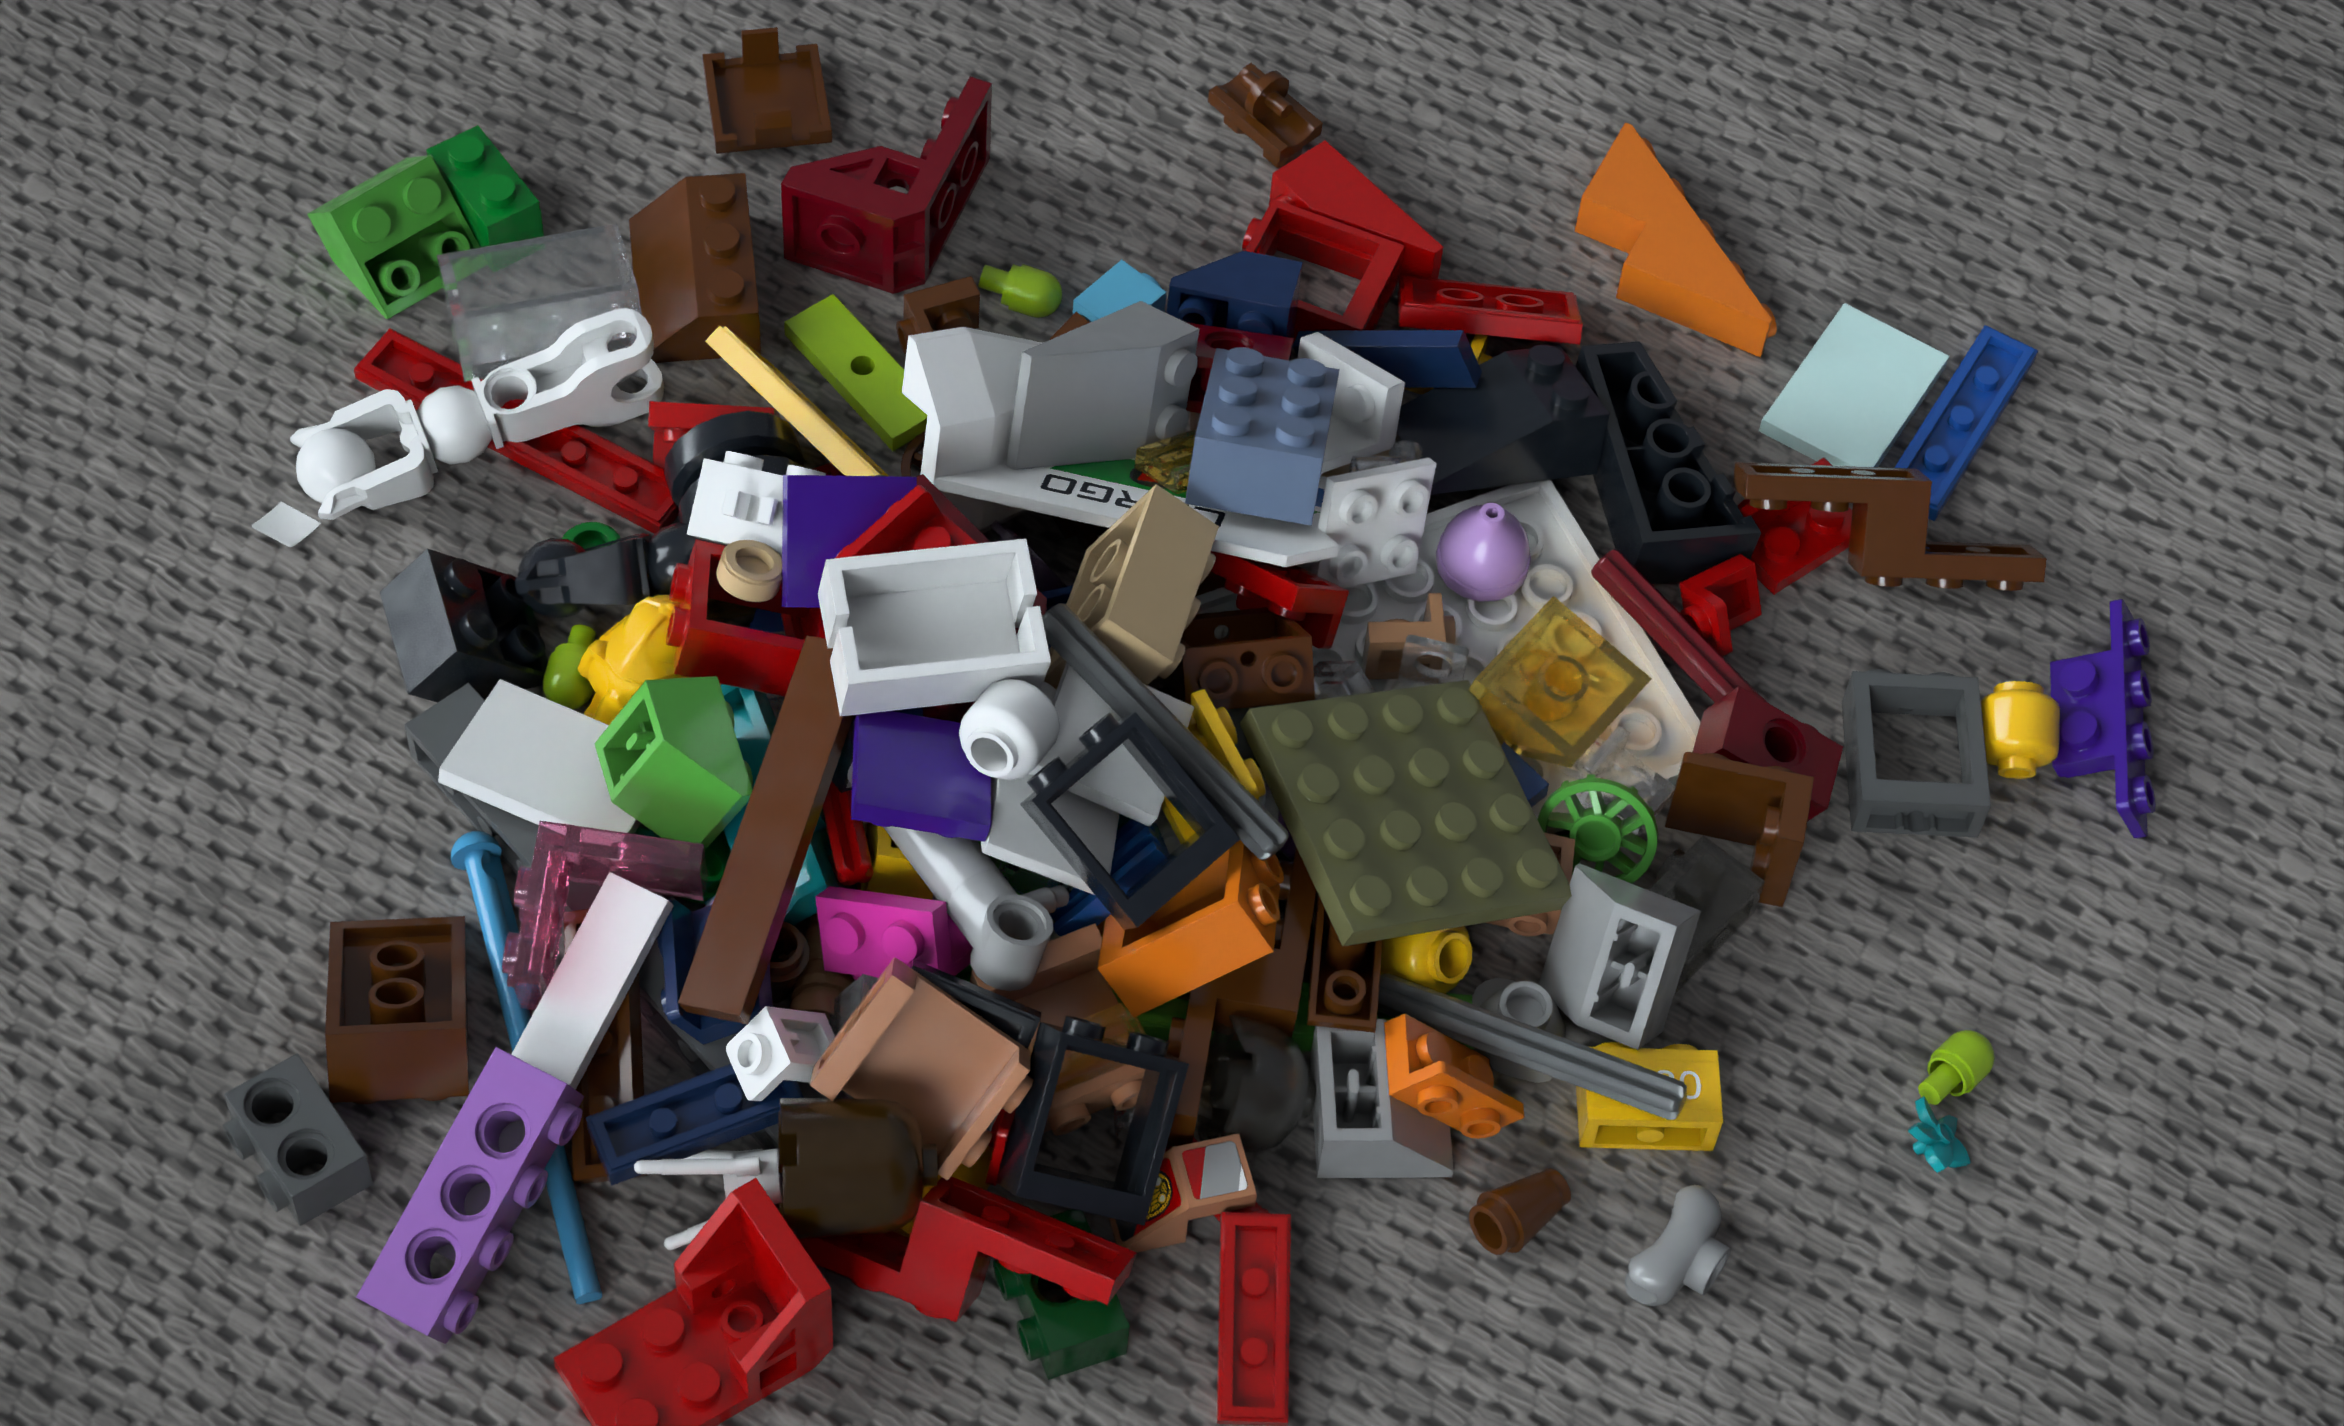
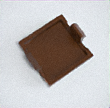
[702,27,832,154]

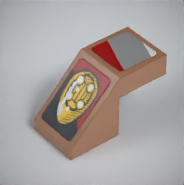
[1108,1133,1257,1252]

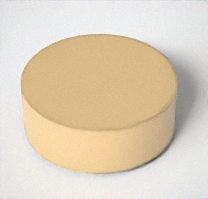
[716,540,782,602]

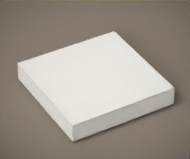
[1029,663,1194,827]

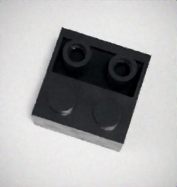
[380,548,548,703]

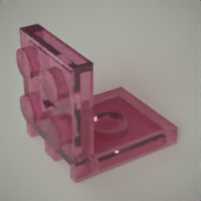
[502,821,708,1010]

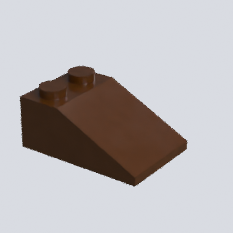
[325,916,469,1104]

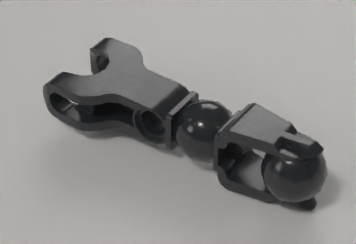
[515,475,885,619]

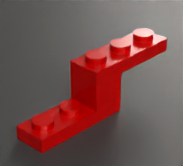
[798,1176,1137,1323]

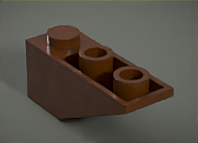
[1307,891,1383,1033]

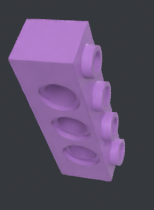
[356,1047,584,1344]

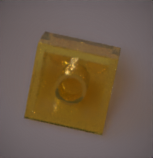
[1468,596,1652,768]

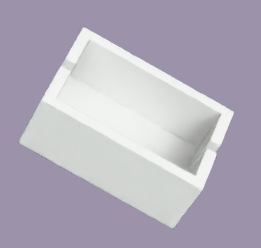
[818,538,1051,717]

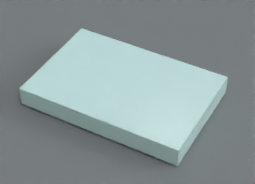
[1759,303,1949,467]

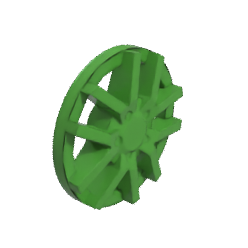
[1537,774,1658,884]

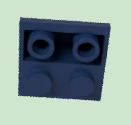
[1167,251,1303,353]

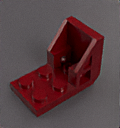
[781,76,992,294]

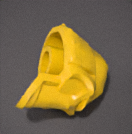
[577,595,721,725]

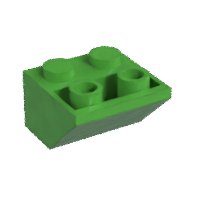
[307,155,488,319]
[594,676,753,856]

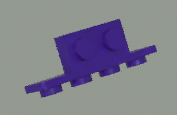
[2050,599,2156,838]

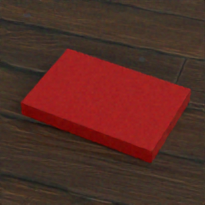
[1398,275,1583,345]

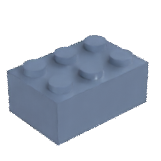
[1185,347,1340,526]

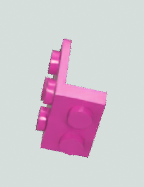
[815,886,973,982]

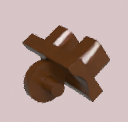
[1208,63,1323,168]

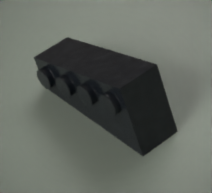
[1575,341,1762,584]

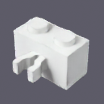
[687,451,826,557]

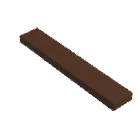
[678,636,854,1025]

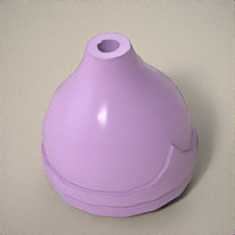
[1436,503,1531,602]

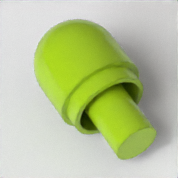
[978,264,1062,318]
[542,624,596,710]
[1918,1030,1995,1105]

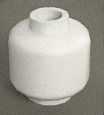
[959,678,1060,781]

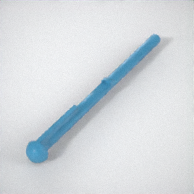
[451,831,603,1305]

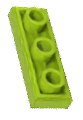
[784,294,928,451]

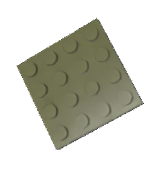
[1240,680,1572,947]

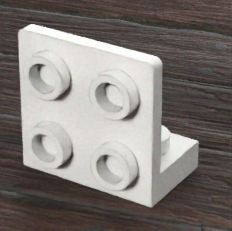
[1297,332,1405,475]

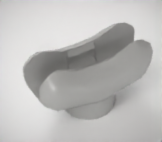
[1625,1185,1731,1306]

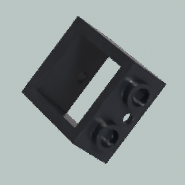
[1020,712,1240,930]
[996,1016,1189,1226]

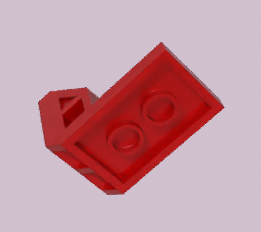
[553,1178,833,1426]

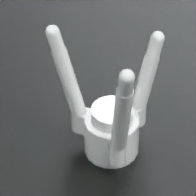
[634,1148,783,1250]

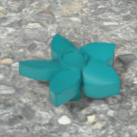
[1908,1096,1971,1173]

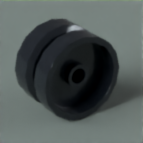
[664,411,805,524]

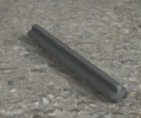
[1042,603,1289,861]
[1377,973,1687,1120]

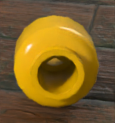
[1981,681,2060,779]
[1380,926,1472,994]

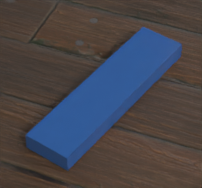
[1894,325,2039,521]

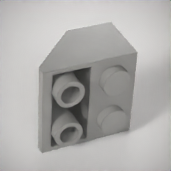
[1538,863,1701,1050]
[1310,1019,1454,1178]

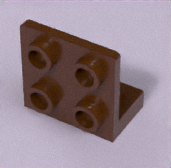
[1665,752,1814,907]

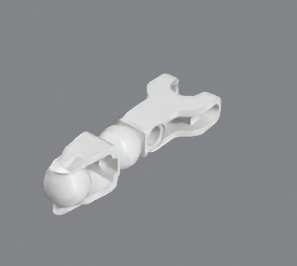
[290,308,664,520]

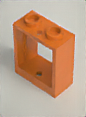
[1097,840,1284,1018]

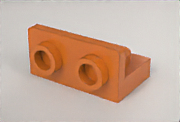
[1384,1013,1525,1139]

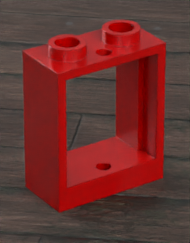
[1242,199,1405,343]
[666,539,826,697]

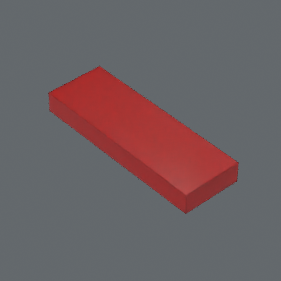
[1217,1212,1291,1426]

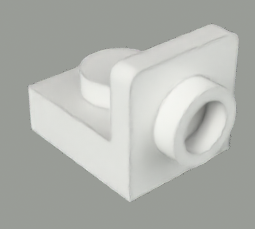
[726,1006,835,1101]

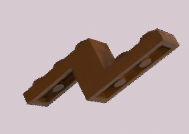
[1733,462,2047,591]
[1167,847,1317,1146]

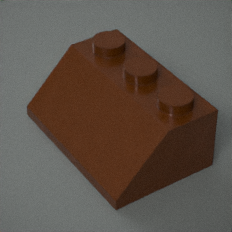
[629,173,761,363]

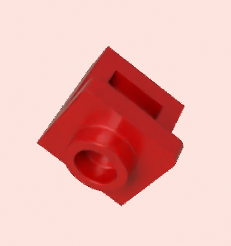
[1679,554,1762,657]

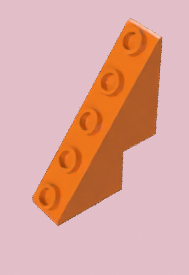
[1574,122,1777,358]

